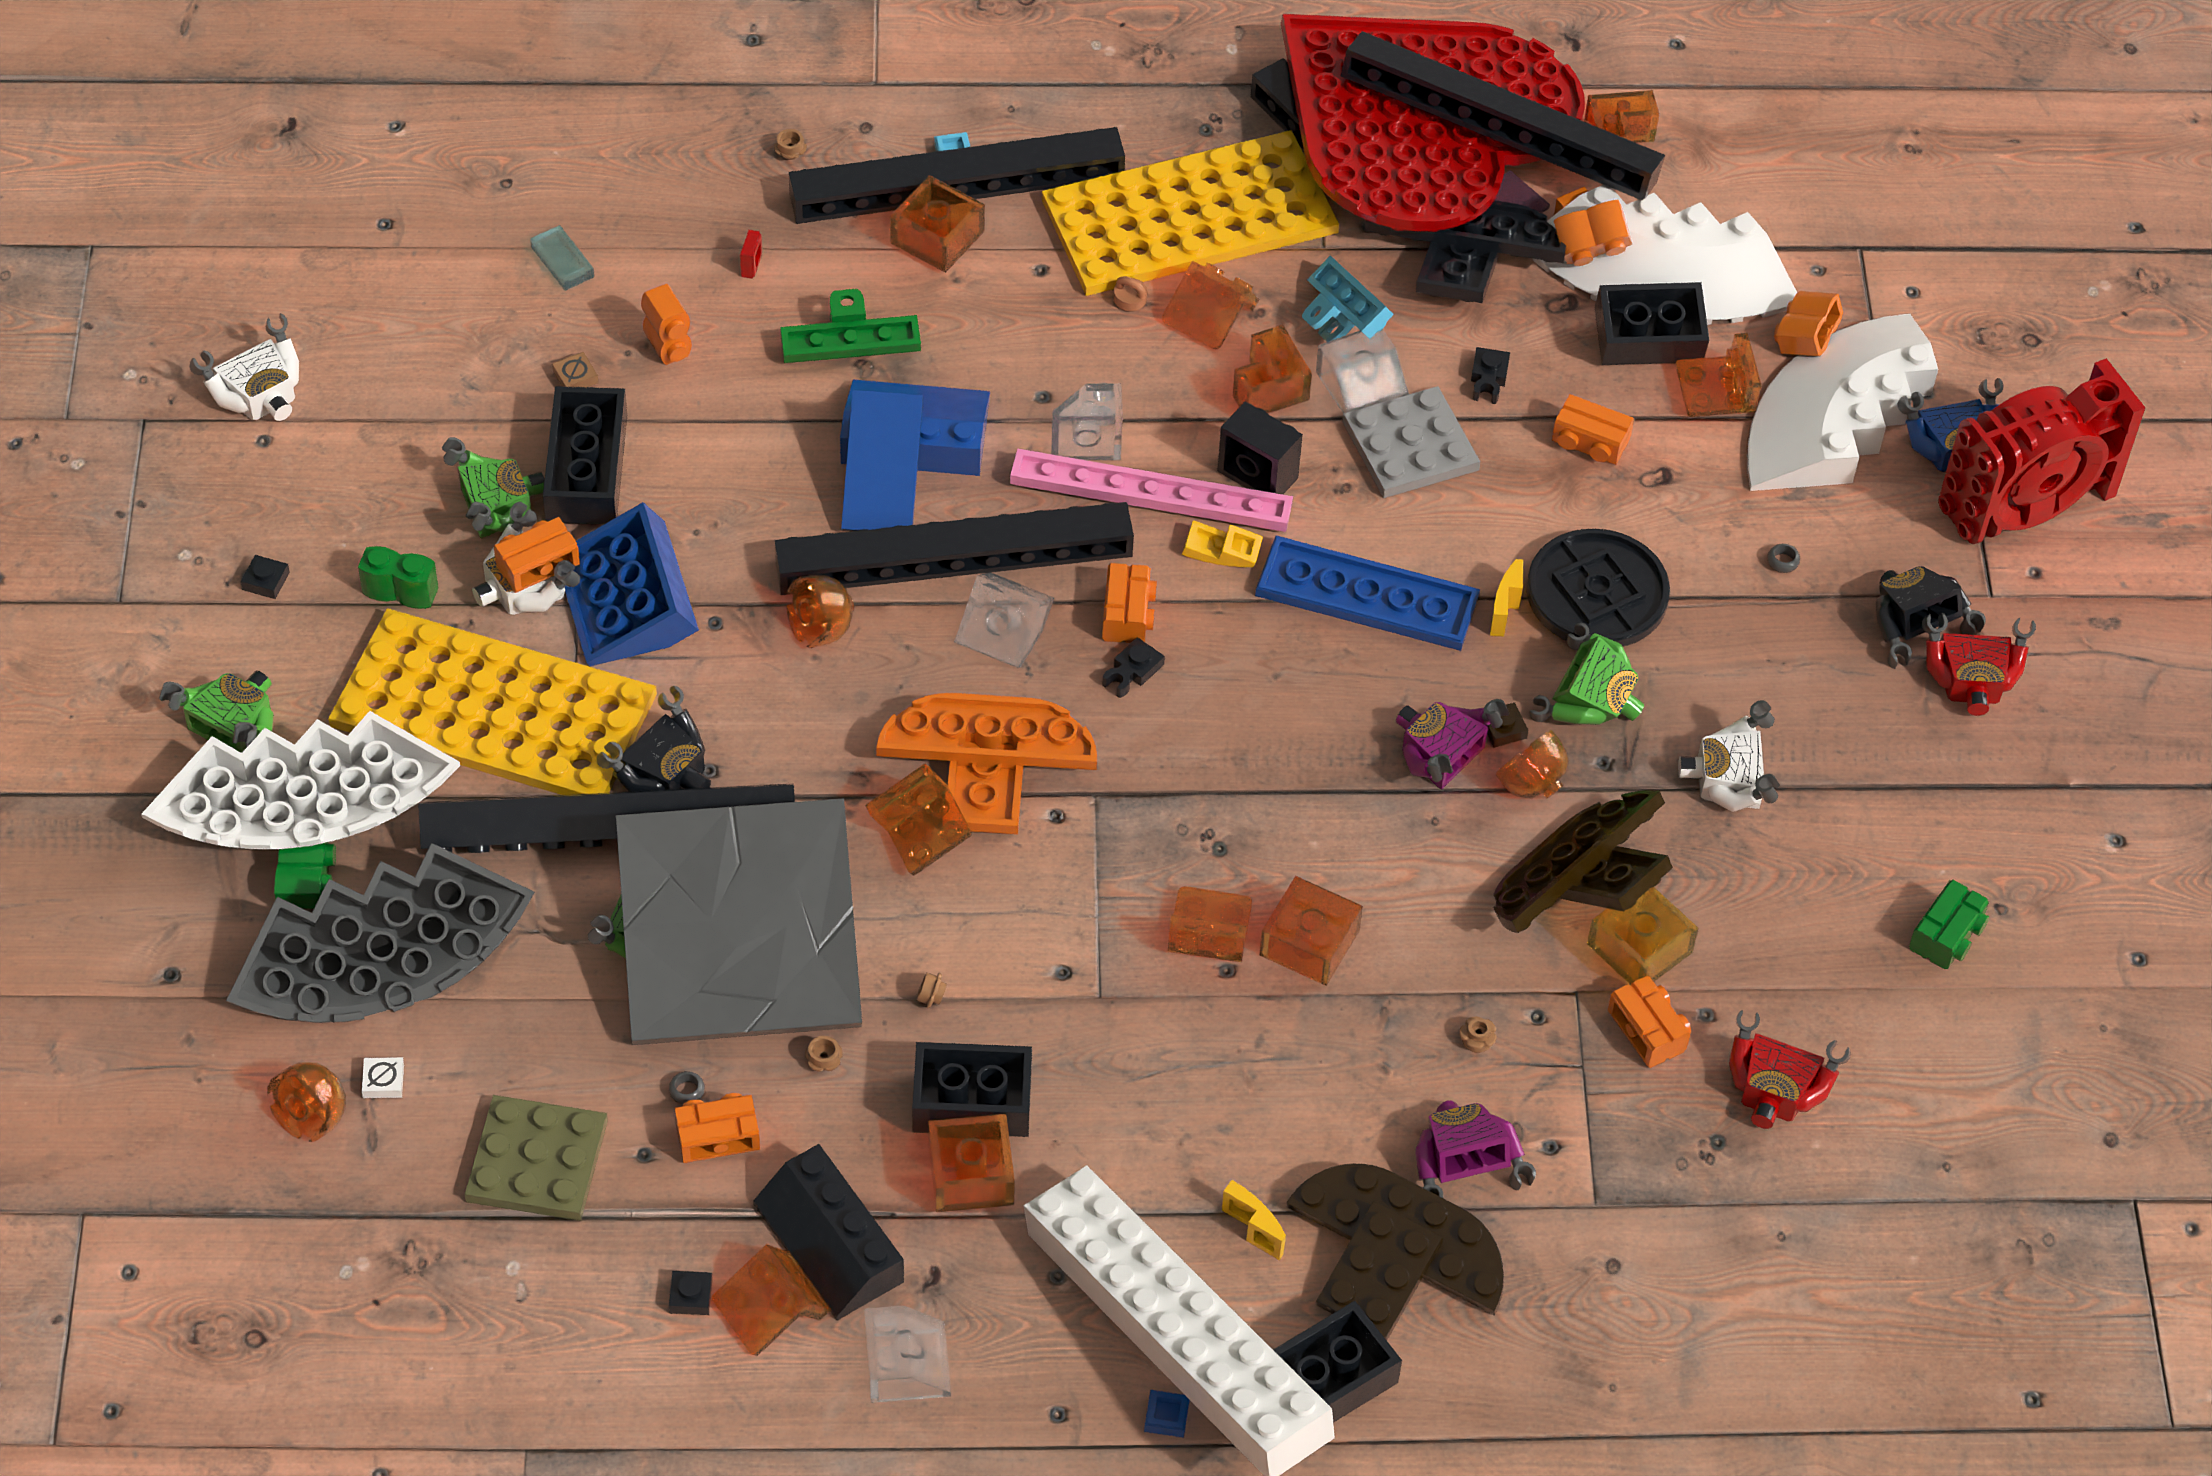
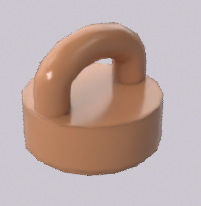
[1114,276,1148,311]

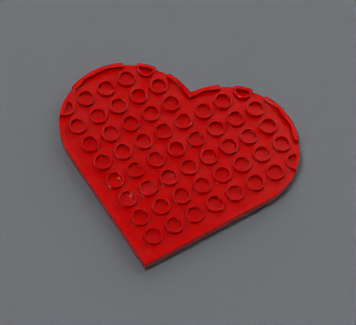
[1281,14,1585,232]

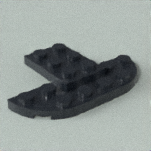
[1365,200,1566,303]

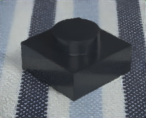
[241,555,290,599]
[669,1271,713,1315]

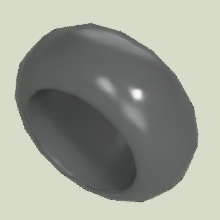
[1768,543,1800,573]
[669,1071,705,1104]

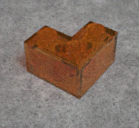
[1584,90,1659,143]
[1232,324,1312,413]

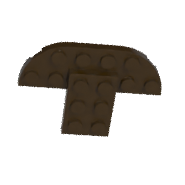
[1493,790,1673,933]
[1287,1163,1504,1340]

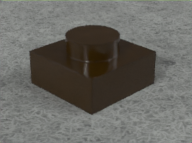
[1487,702,1529,748]

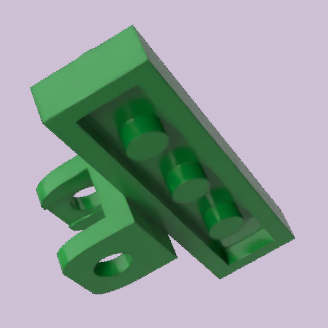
[780,289,921,363]

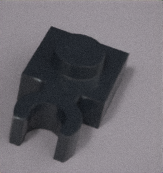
[1471,347,1510,404]
[1102,637,1165,698]

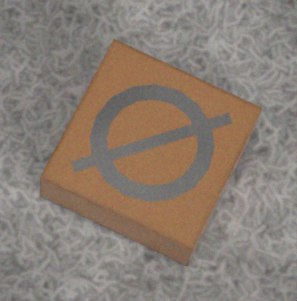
[552,352,599,387]

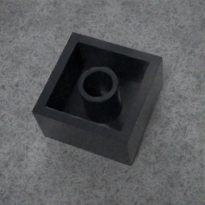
[1217,401,1303,495]

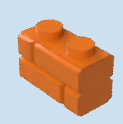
[1552,394,1635,465]
[494,517,580,593]
[1102,563,1157,643]
[1608,975,1691,1068]
[674,1093,760,1163]

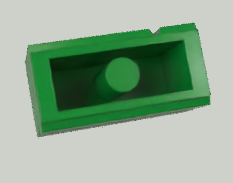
[1909,879,1990,969]

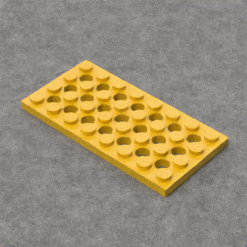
[1042,130,1339,296]
[328,608,657,795]

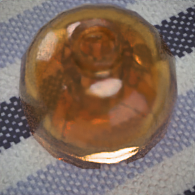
[787,575,854,648]
[1495,730,1569,799]
[267,1062,346,1142]

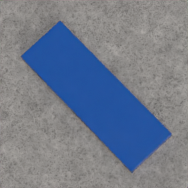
[1255,536,1480,651]

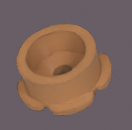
[774,129,807,160]
[916,972,947,1008]
[1459,1016,1497,1053]
[805,1036,843,1072]

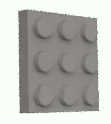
[1342,386,1480,498]

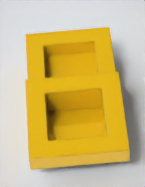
[1181,520,1263,567]
[1490,559,1523,637]
[1222,1180,1286,1260]

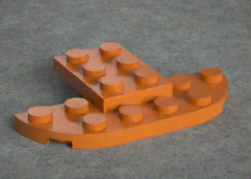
[876,693,1097,834]

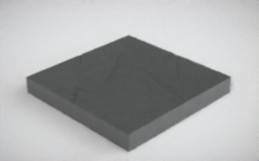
[616,798,862,1045]

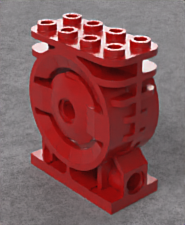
[1938,358,2145,545]

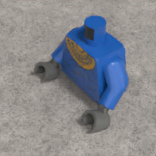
[1897,378,2004,472]

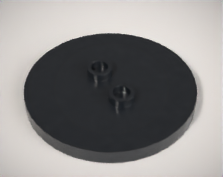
[1527,529,1670,647]

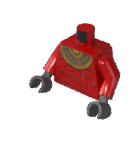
[1922,613,2036,716]
[1729,1010,1851,1129]

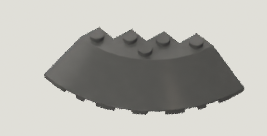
[226,843,535,1023]

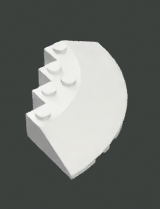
[1532,185,1797,325]
[1747,314,1938,491]
[142,711,460,849]

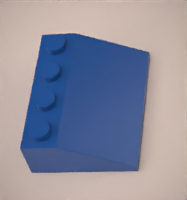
[840,380,990,476]
[565,502,699,666]

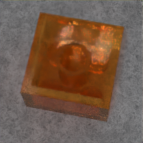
[890,175,985,273]
[1259,876,1363,986]
[928,1114,1015,1212]

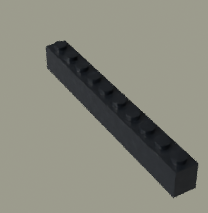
[1340,31,1665,200]
[789,127,1125,224]
[775,502,1134,595]
[418,783,795,853]

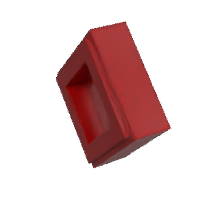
[740,230,762,279]

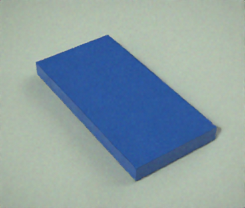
[841,390,923,532]

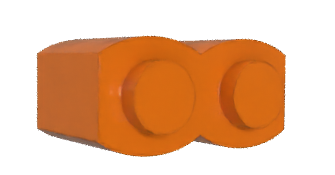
[1554,200,1632,266]
[641,284,692,365]
[1774,291,1843,356]

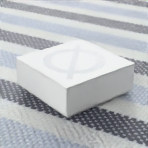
[362,1057,404,1098]

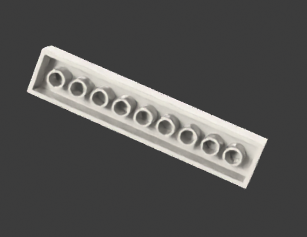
[1024,1165,1335,1476]

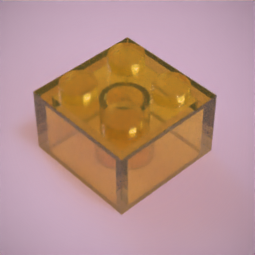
[1587,887,1699,985]

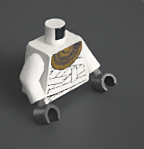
[189,313,299,421]
[472,502,580,615]
[1678,700,1780,812]

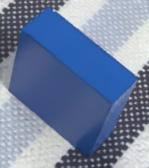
[1144,1390,1190,1438]

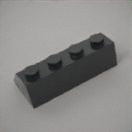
[753,1144,904,1320]

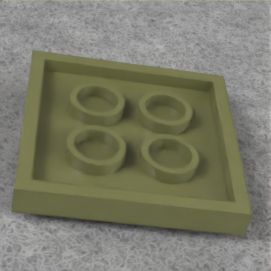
[465,1095,608,1221]

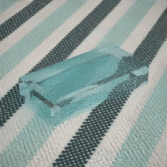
[530,225,594,291]

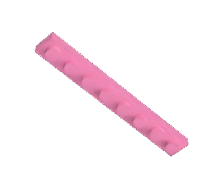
[1010,449,1293,532]

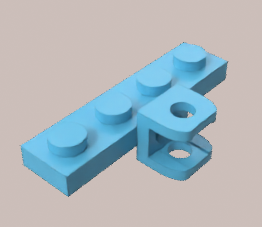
[1302,255,1394,346]

